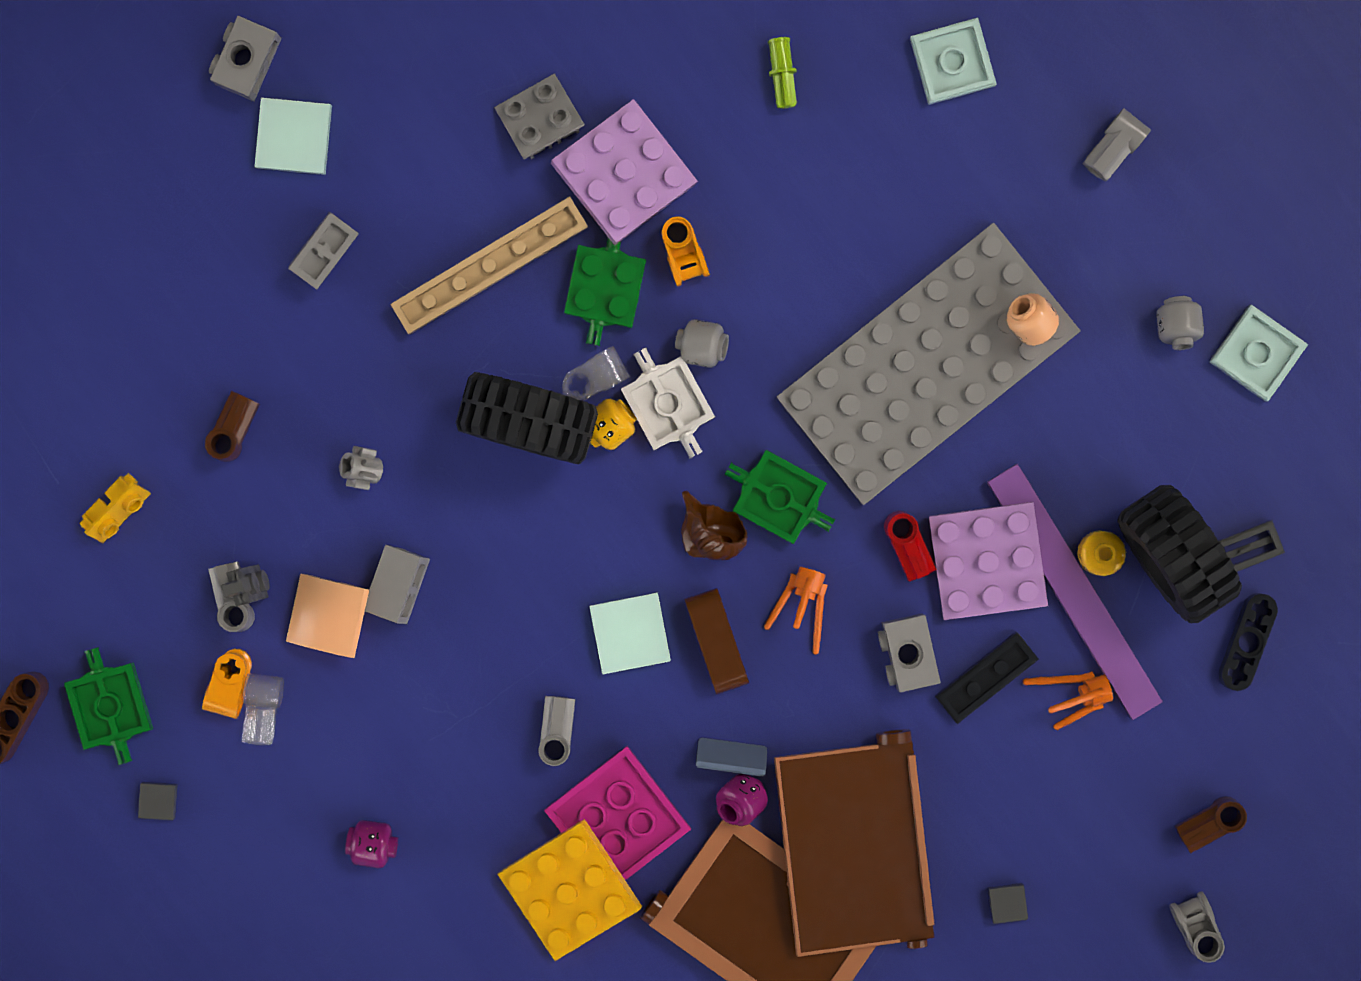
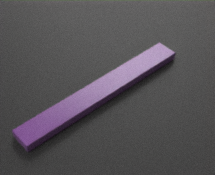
[987,464,1163,720]

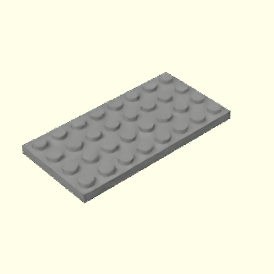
[776,223,1081,505]

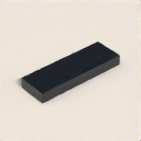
[935,632,1039,724]

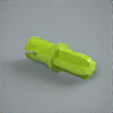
[768,37,797,109]

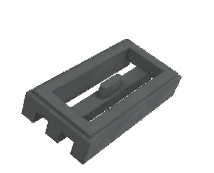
[1218,520,1285,572]

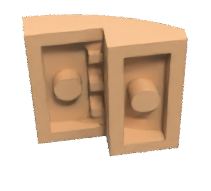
[286,574,369,658]

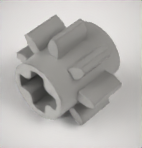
[339,446,383,490]

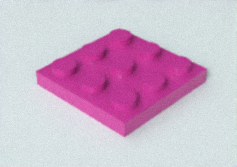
[544,745,691,880]

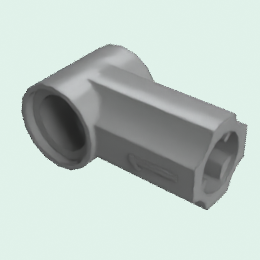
[1082,108,1151,182]
[208,562,255,632]
[538,696,575,766]

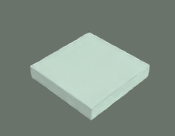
[910,18,997,105]
[255,98,332,175]
[1209,305,1308,402]
[589,592,671,674]

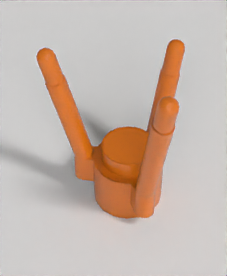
[764,567,828,655]
[1022,671,1113,730]

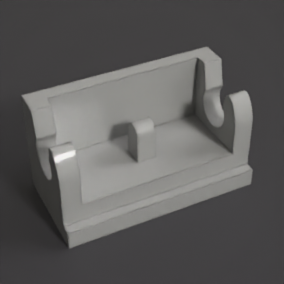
[288,212,359,289]
[365,544,430,624]

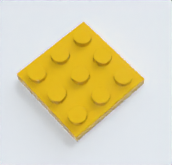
[497,819,642,961]

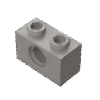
[209,16,282,102]
[877,613,941,692]

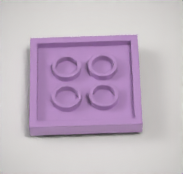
[551,99,698,245]
[929,502,1048,620]

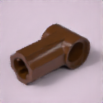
[205,391,260,462]
[1175,796,1247,853]

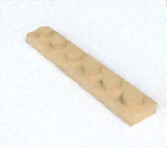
[390,197,588,335]

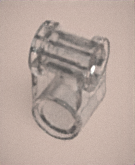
[562,346,630,401]

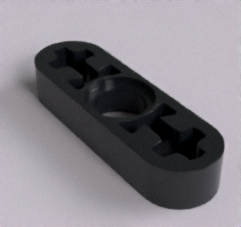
[1219,593,1278,691]

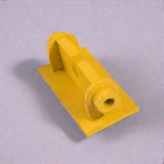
[79,473,151,543]

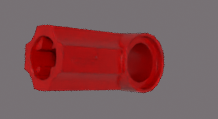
[884,511,937,582]

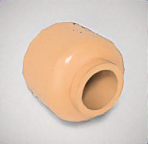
[1006,293,1059,346]

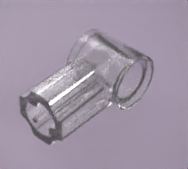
[241,673,284,745]

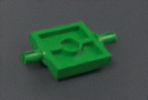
[563,238,646,346]
[724,450,835,544]
[64,647,153,765]

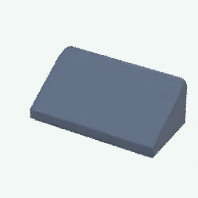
[696,738,767,776]

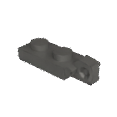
[221,564,270,607]

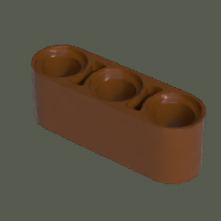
[684,588,749,695]
[0,672,49,764]

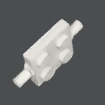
[621,348,715,459]

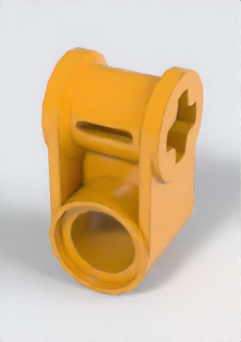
[661,216,710,287]
[202,648,252,719]

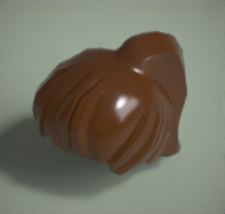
[681,491,748,560]

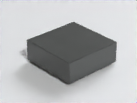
[138,782,178,820]
[988,883,1028,924]

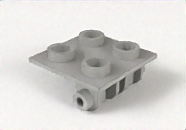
[494,73,585,160]

